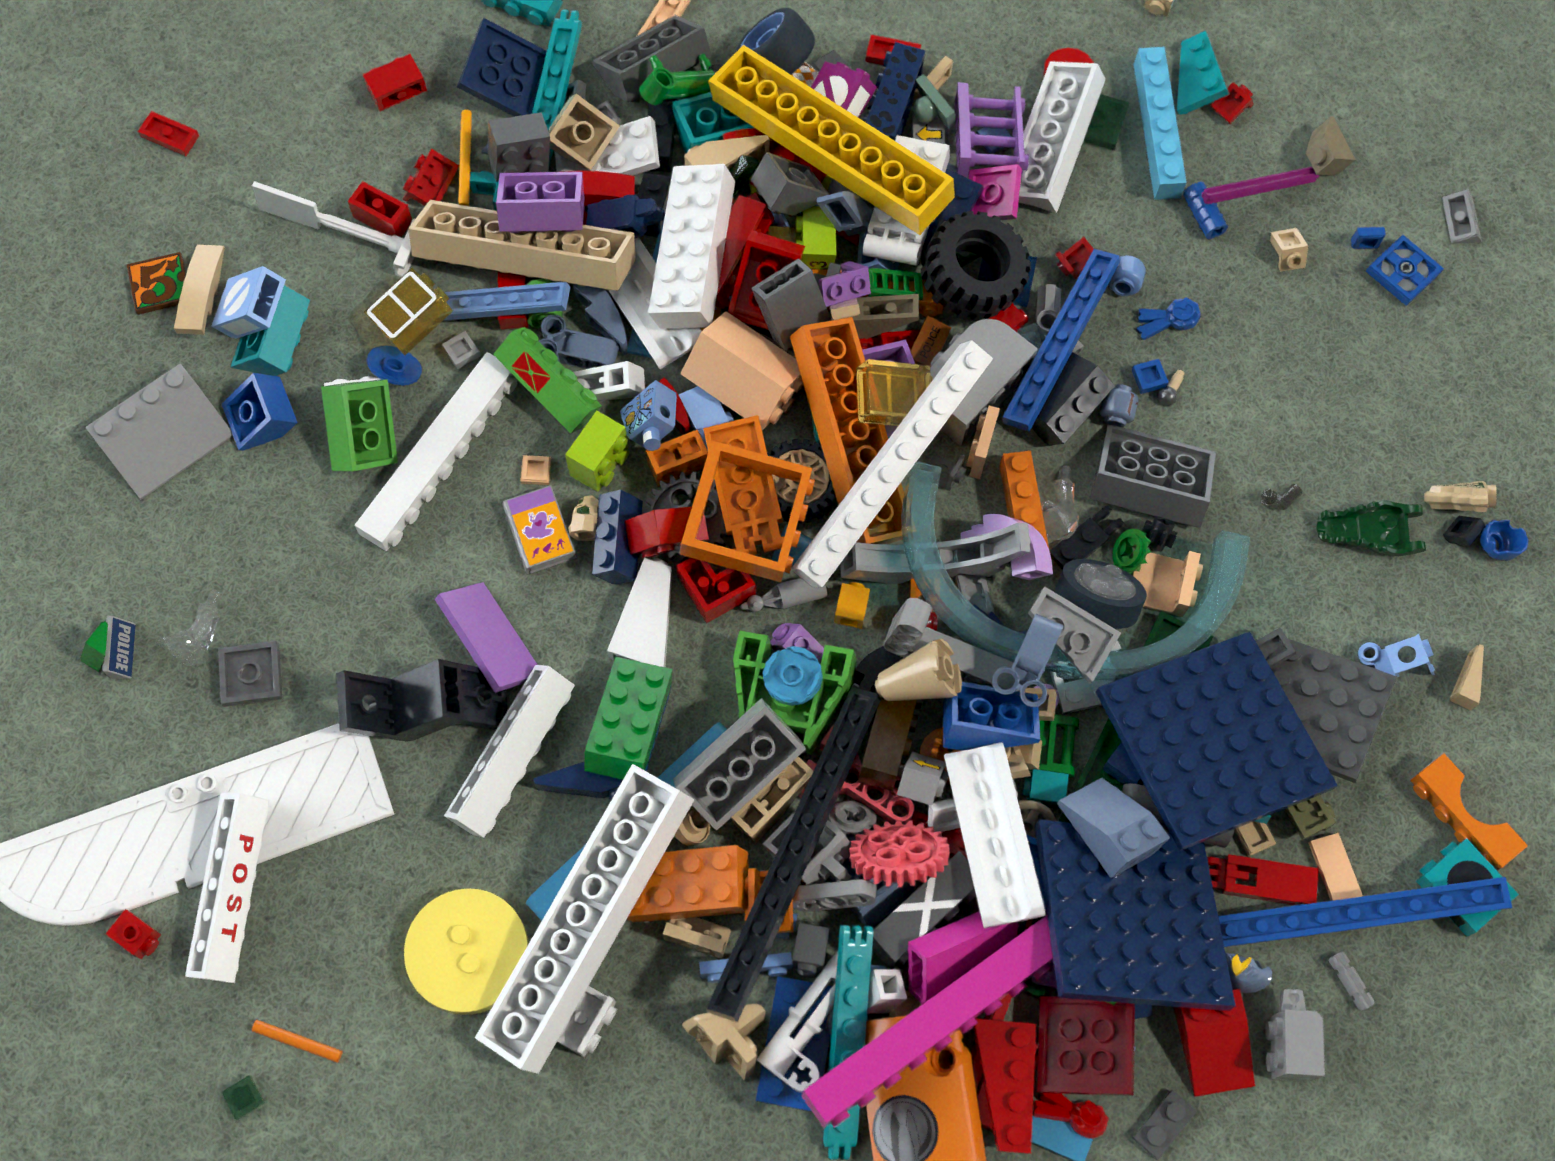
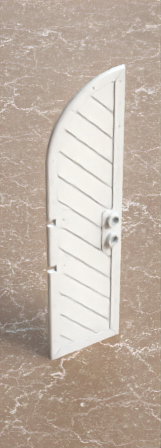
[0,723,394,926]

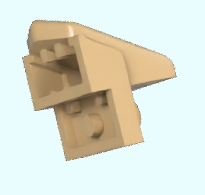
[682,1004,766,1081]

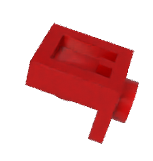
[1211,82,1254,124]

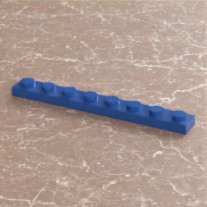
[1002,249,1120,431]

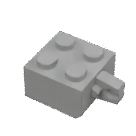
[763,810,851,886]
[1265,989,1325,1082]

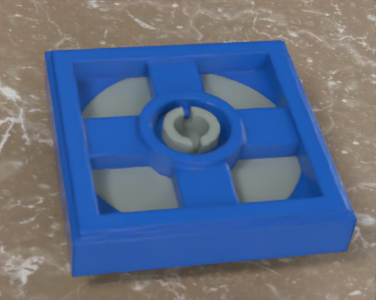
[1365,235,1444,306]

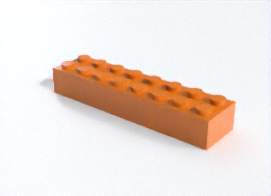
[790,317,916,544]

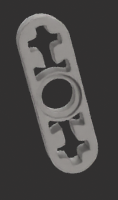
[793,879,877,912]

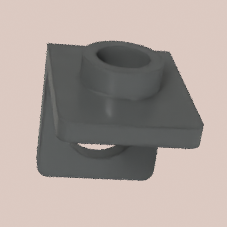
[922,454,967,491]

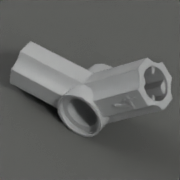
[1033,284,1084,355]

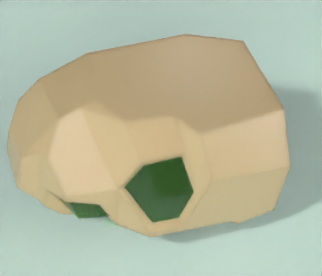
[569,495,599,541]

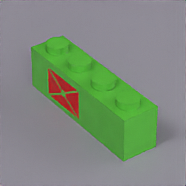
[493,327,602,433]

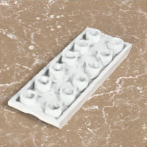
[608,238,701,370]
[944,742,1045,928]

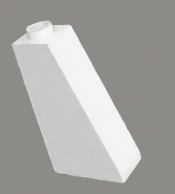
[607,558,672,667]

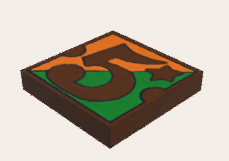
[127,252,186,315]

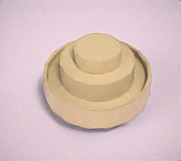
[675,805,710,846]

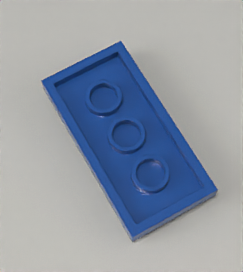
[756,976,832,1112]

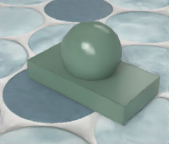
[913,75,956,130]

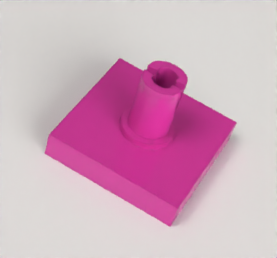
[968,164,1022,221]

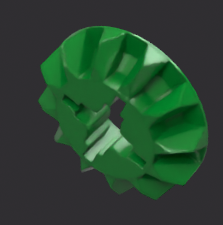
[1112,528,1151,574]

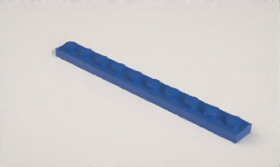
[1218,877,1513,947]

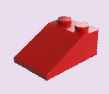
[728,230,805,330]
[1174,989,1255,1097]

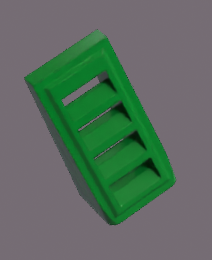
[868,268,923,300]

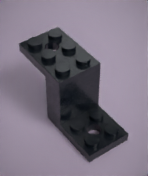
[336,659,508,742]

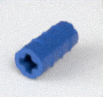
[1183,182,1228,239]

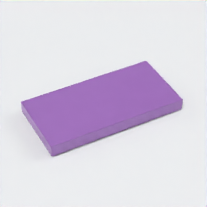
[435,582,537,693]

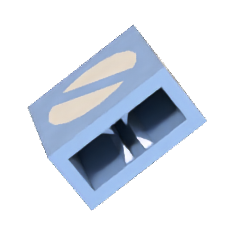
[211,266,286,339]

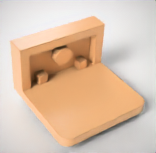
[1133,551,1203,617]

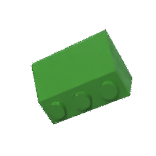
[321,379,398,472]

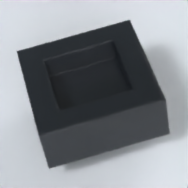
[1443,515,1485,546]

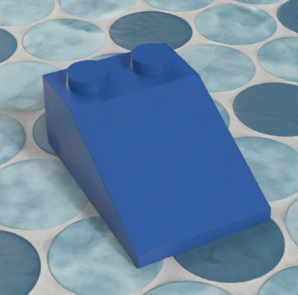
[943,682,1040,751]

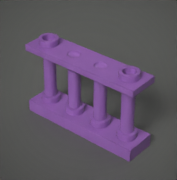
[954,82,1029,178]

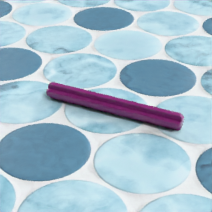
[1201,167,1319,204]

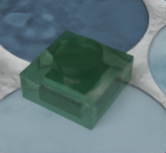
[221,1075,265,1120]

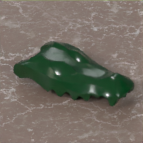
[1316,500,1426,557]

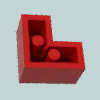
[625,506,709,558]
[676,558,756,624]

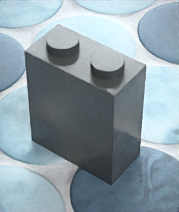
[752,258,832,351]

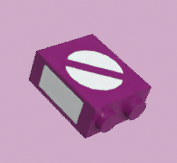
[811,61,877,118]

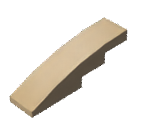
[174,245,225,335]

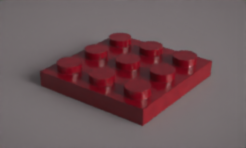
[1037,996,1135,1096]

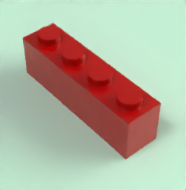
[715,195,774,309]

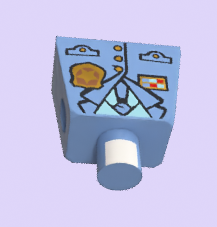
[620,380,677,451]

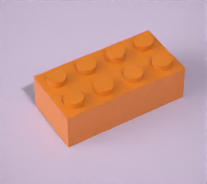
[627,845,749,922]

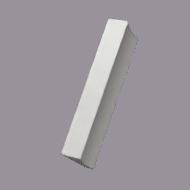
[1018,62,1106,213]

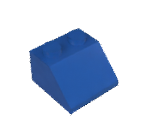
[222,373,298,451]

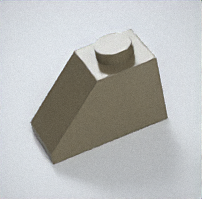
[1306,116,1355,175]

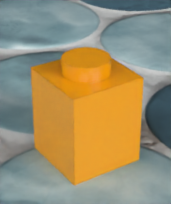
[834,582,870,629]

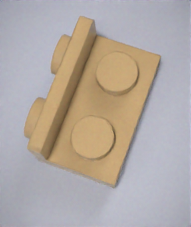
[663,917,731,959]

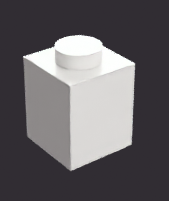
[867,970,907,1014]

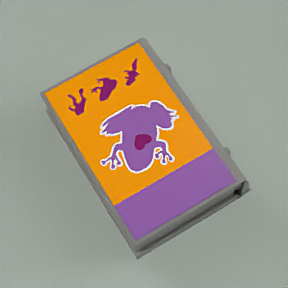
[502,485,577,574]

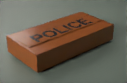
[910,315,952,372]

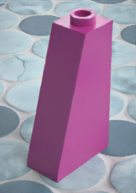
[908,911,1018,1004]

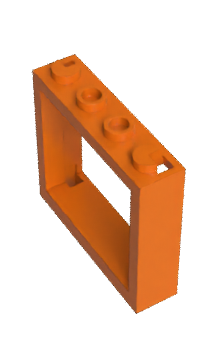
[680,440,815,582]

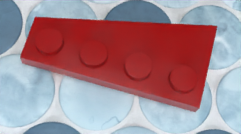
[973,1018,1036,1154]

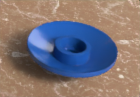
[367,346,422,385]

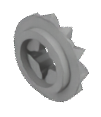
[828,801,876,838]

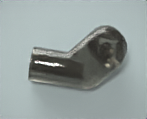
[1261,484,1302,510]

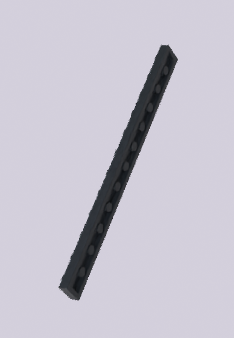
[706,687,881,1023]

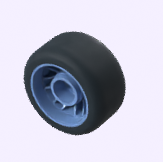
[735,8,815,75]

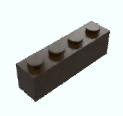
[858,697,923,791]

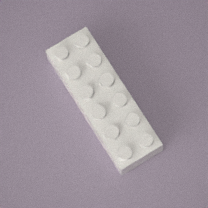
[648,164,735,329]

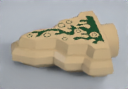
[1424,481,1496,512]

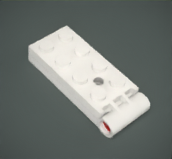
[863,135,950,266]

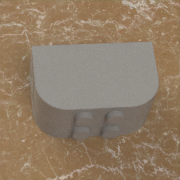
[924,319,1038,447]

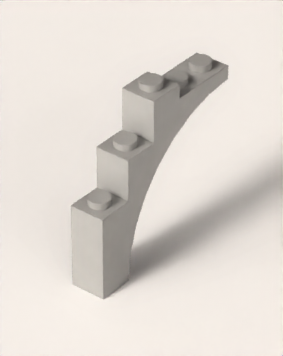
[841,522,1031,584]

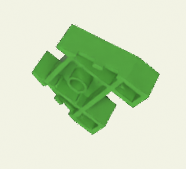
[733,631,857,755]

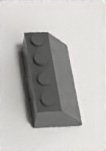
[592,15,712,103]

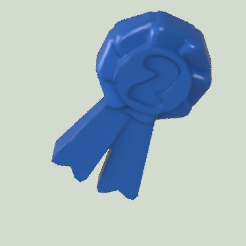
[1137,297,1200,340]

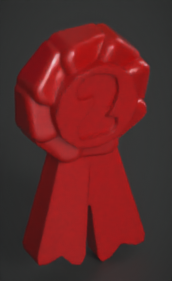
[1033,1093,1108,1139]

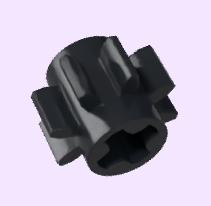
[1142,516,1177,552]

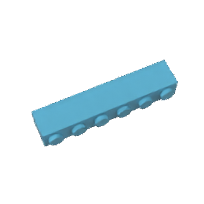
[1134,47,1186,200]

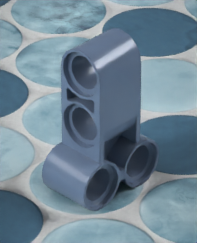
[539,314,619,369]
[992,614,1064,707]

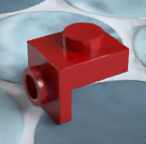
[1055,237,1094,279]

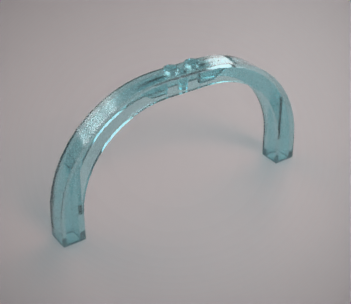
[901,461,1250,681]

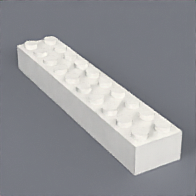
[475,764,695,1074]

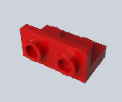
[402,149,459,206]

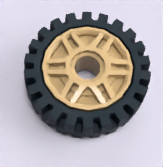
[767,439,837,523]

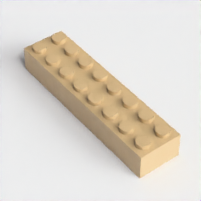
[408,200,636,291]

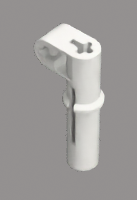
[757,949,838,1093]

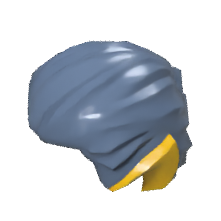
[1225,953,1272,993]

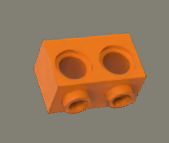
[646,429,708,487]

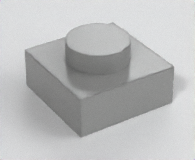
[442,331,481,370]

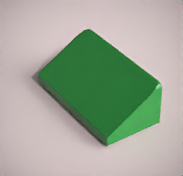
[80,621,108,672]

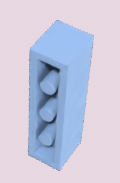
[679,386,734,450]

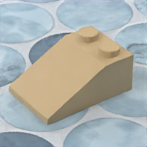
[684,135,770,187]

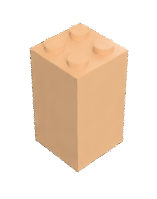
[680,311,803,430]

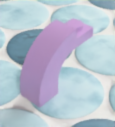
[960,514,1053,580]

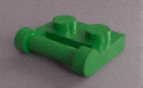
[1029,715,1079,778]

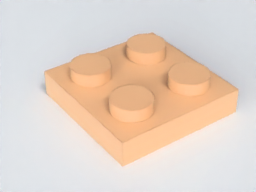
[966,406,1000,479]

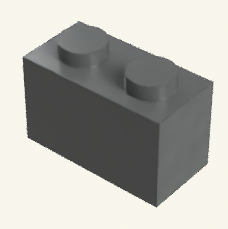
[792,923,830,978]

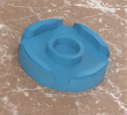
[763,646,823,706]

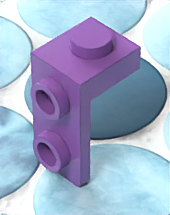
[819,261,871,307]
[770,623,824,665]

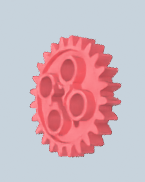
[849,820,949,887]

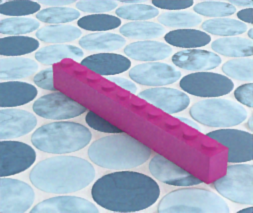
[801,915,1053,1128]

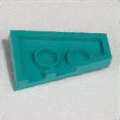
[1177,30,1229,115]

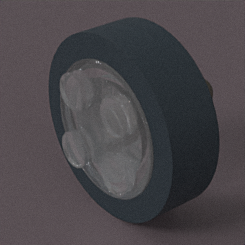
[1055,559,1147,629]

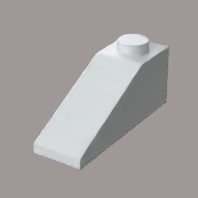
[574,361,645,400]

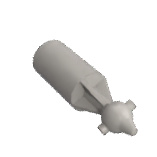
[740,578,827,612]

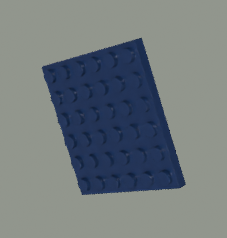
[1096,632,1337,851]
[1034,819,1236,1011]

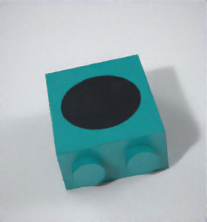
[1416,838,1519,937]

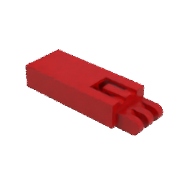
[1207,854,1318,906]

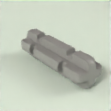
[1329,952,1375,1011]

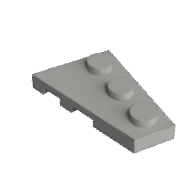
[1028,587,1121,684]

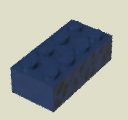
[862,42,926,141]

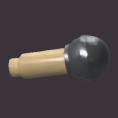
[1157,370,1184,406]

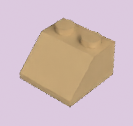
[548,94,620,170]

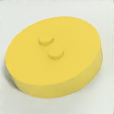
[404,889,529,1015]

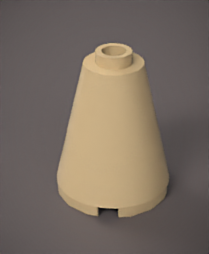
[875,638,962,701]

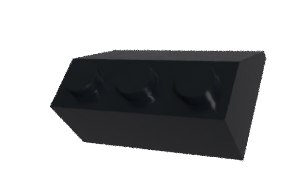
[1032,352,1115,446]

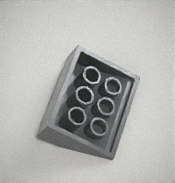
[1090,424,1216,528]

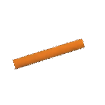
[252,1020,343,1063]

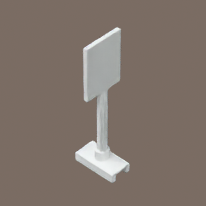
[252,181,415,277]

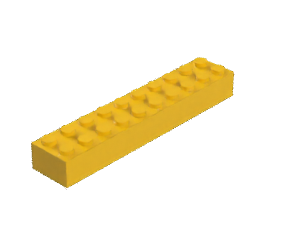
[708,45,955,235]

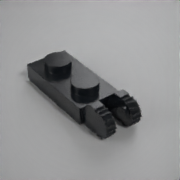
[1050,505,1124,569]

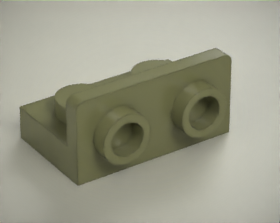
[1284,795,1336,840]

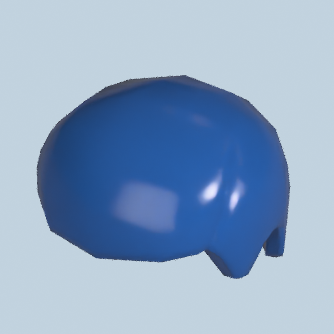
[1480,520,1529,561]

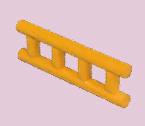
[458,110,472,206]

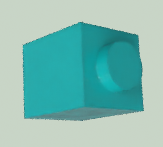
[1022,769,1069,809]

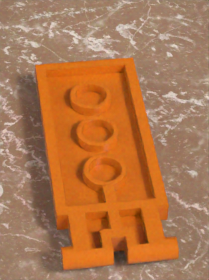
[703,415,785,555]

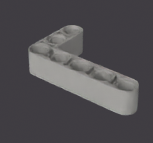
[884,598,1019,691]

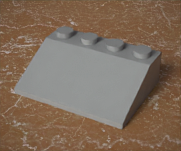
[85,363,233,500]

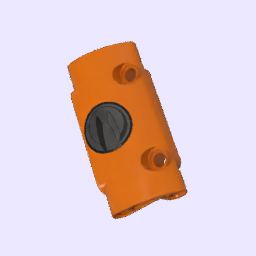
[865,1015,986,1161]

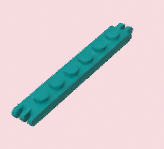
[532,9,582,170]
[823,925,873,1160]

